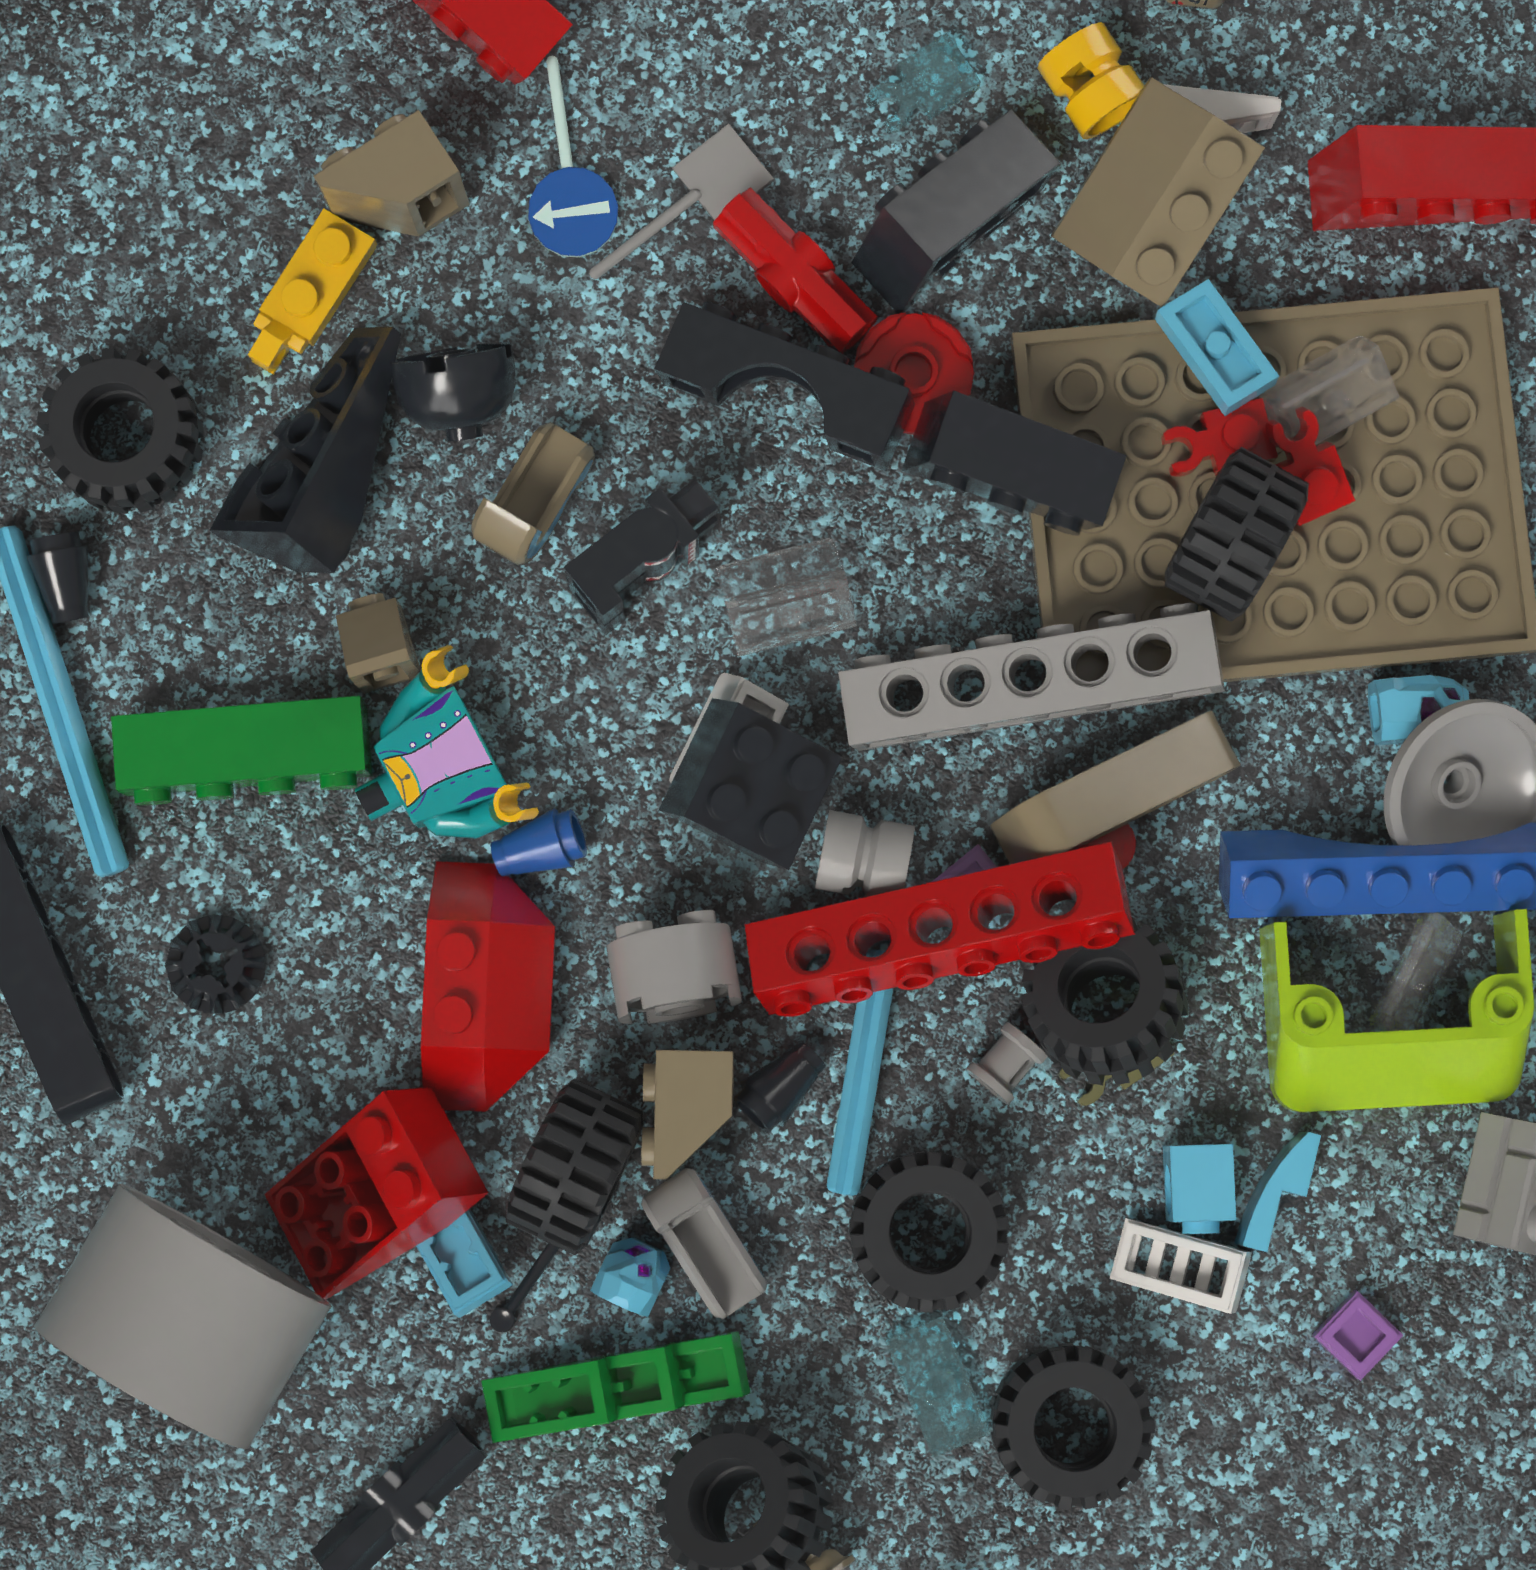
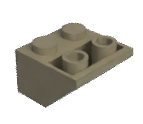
[313,110,470,237]
[641,1050,734,1179]

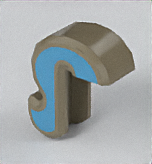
[471,422,595,565]

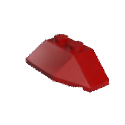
[421,861,556,1112]

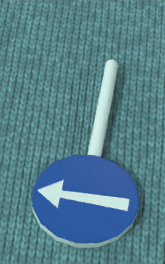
[528,56,618,257]

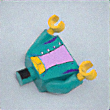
[354,645,539,839]

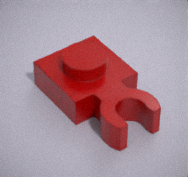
[1161,398,1278,477]
[1266,407,1355,526]

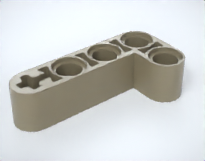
[990,711,1241,864]

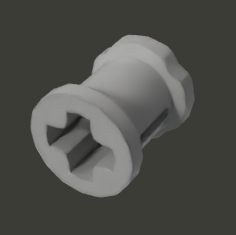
[966,1022,1048,1105]

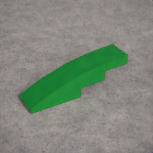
[481,1331,750,1443]

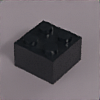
[659,698,842,870]

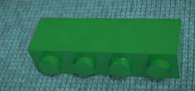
[111,696,372,805]

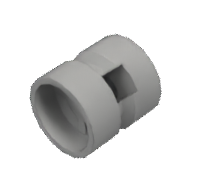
[815,810,915,897]

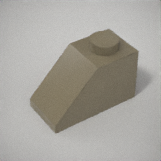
[336,593,421,694]

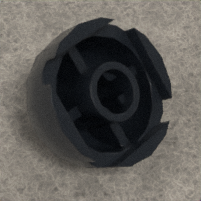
[390,342,515,441]

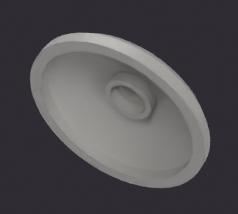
[1383,699,1536,845]

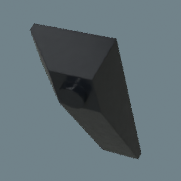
[210,327,401,573]

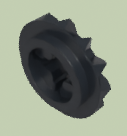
[164,914,266,1014]

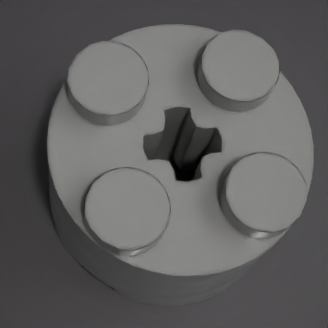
[606,910,742,1024]

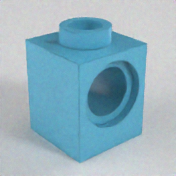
[1163,1144,1236,1234]

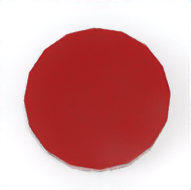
[854,312,974,435]

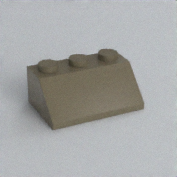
[1051,77,1265,307]

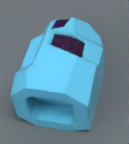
[1368,675,1469,745]
[590,1238,670,1317]

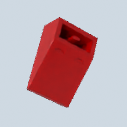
[264,1087,489,1300]

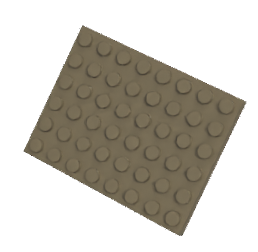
[1010,287,1536,682]

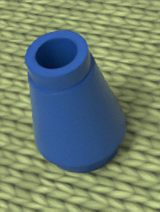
[490,808,587,876]

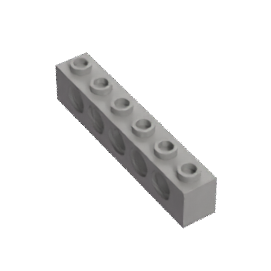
[838,603,1225,751]

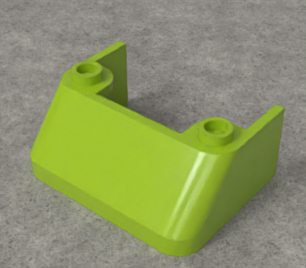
[1259,909,1534,1112]

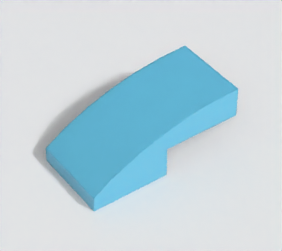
[1234,1132,1321,1252]

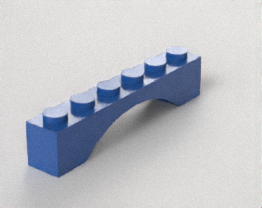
[1219,822,1536,918]

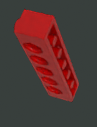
[744,841,1135,1017]

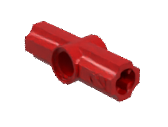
[713,187,877,354]

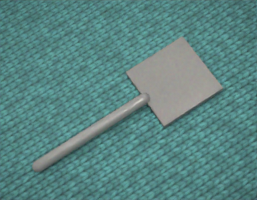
[589,124,774,279]

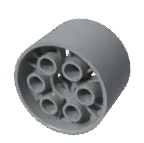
[34,1184,332,1449]

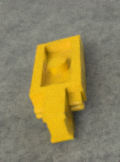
[248,208,378,375]

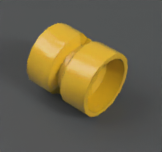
[1037,22,1144,140]

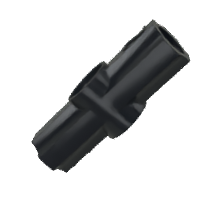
[311,1416,488,1570]

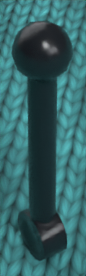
[490,1243,560,1332]

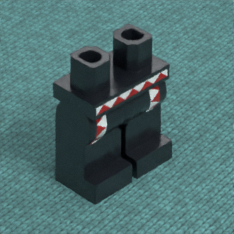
[564,479,718,635]

